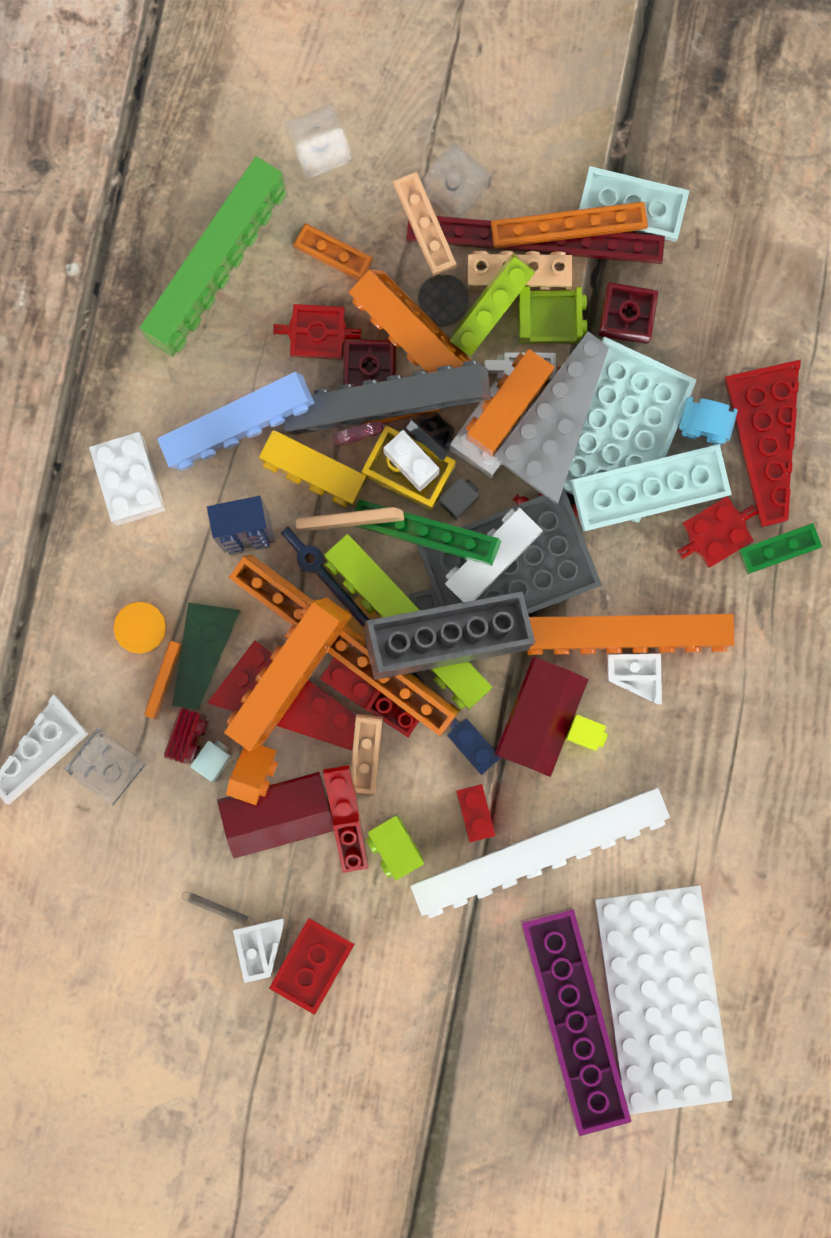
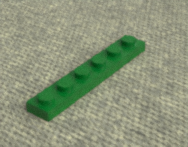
[354,499,502,566]

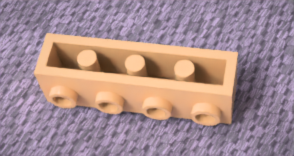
[467,251,572,292]

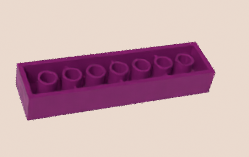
[520,907,632,1136]

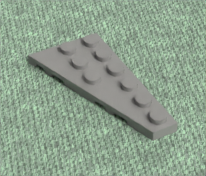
[494,332,609,505]

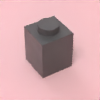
[438,477,479,521]

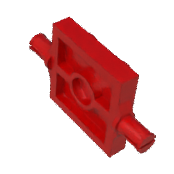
[273,304,361,360]
[677,496,758,568]

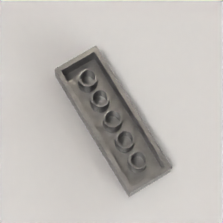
[363,591,535,680]

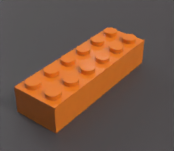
[348,269,491,381]
[224,597,352,752]

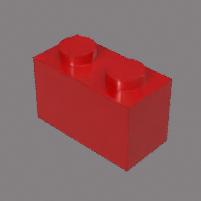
[456,784,495,843]

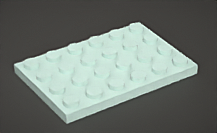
[564,337,696,523]

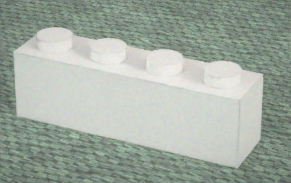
[445,508,543,602]

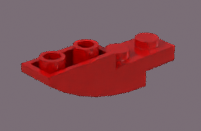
[319,657,419,738]
[323,765,369,873]

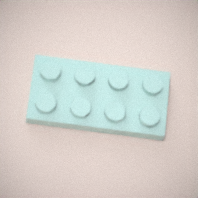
[579,166,690,242]

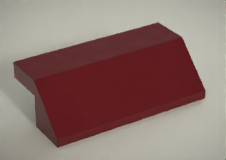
[494,657,589,777]
[217,772,334,859]

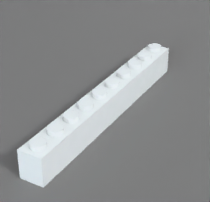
[410,788,670,918]

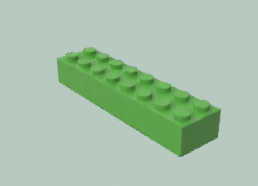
[140,156,286,357]

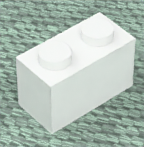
[383,430,440,492]

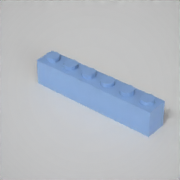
[157,372,315,471]

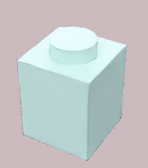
[190,740,233,782]

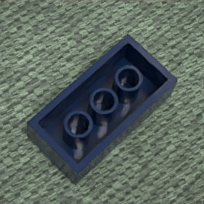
[206,495,275,555]

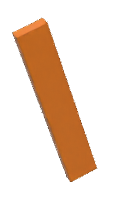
[491,201,648,248]

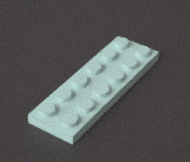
[570,444,732,532]

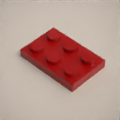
[269,917,355,1015]

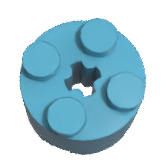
[679,397,738,446]

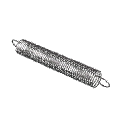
[182,892,255,926]

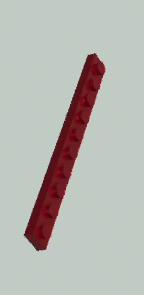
[406,216,665,264]

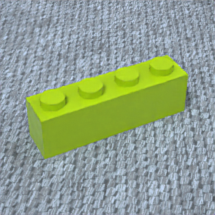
[449,253,535,357]

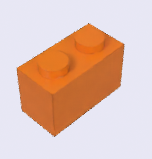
[226,745,278,805]

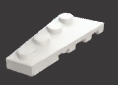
[0,694,88,805]

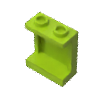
[518,287,587,344]

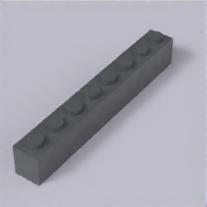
[283,361,491,435]

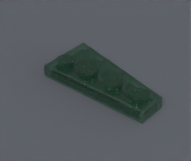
[172,603,241,710]

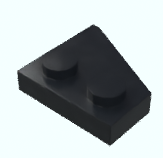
[406,412,454,461]

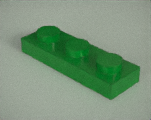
[738,523,823,575]

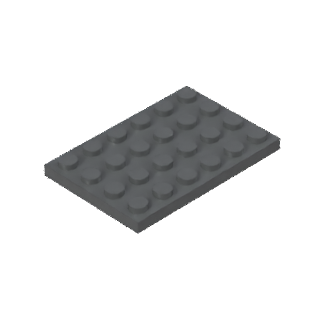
[417,487,602,614]

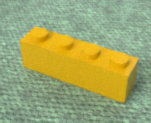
[259,430,367,508]

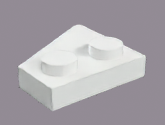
[607,653,662,704]
[233,918,284,983]

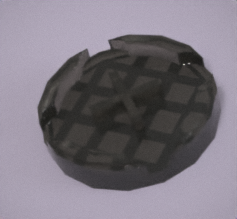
[418,274,469,326]

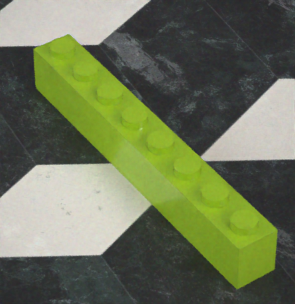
[324,534,493,711]

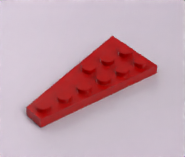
[724,359,801,528]
[207,640,356,751]

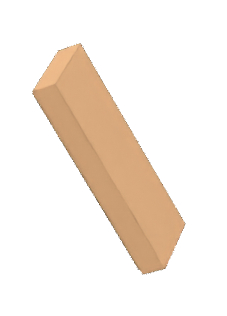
[351,714,383,795]

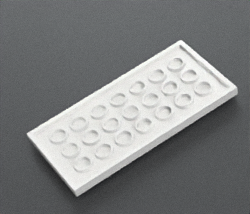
[594,885,732,1114]

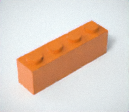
[466,349,555,457]

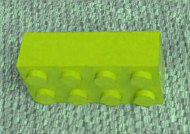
[366,814,424,881]

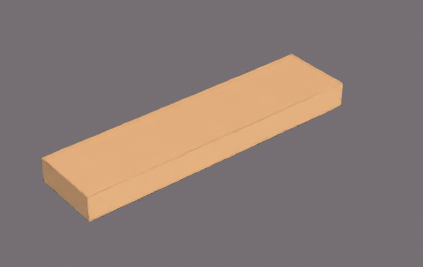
[393,172,457,276]
[296,507,404,532]

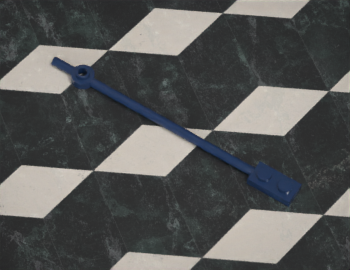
[281,526,501,775]

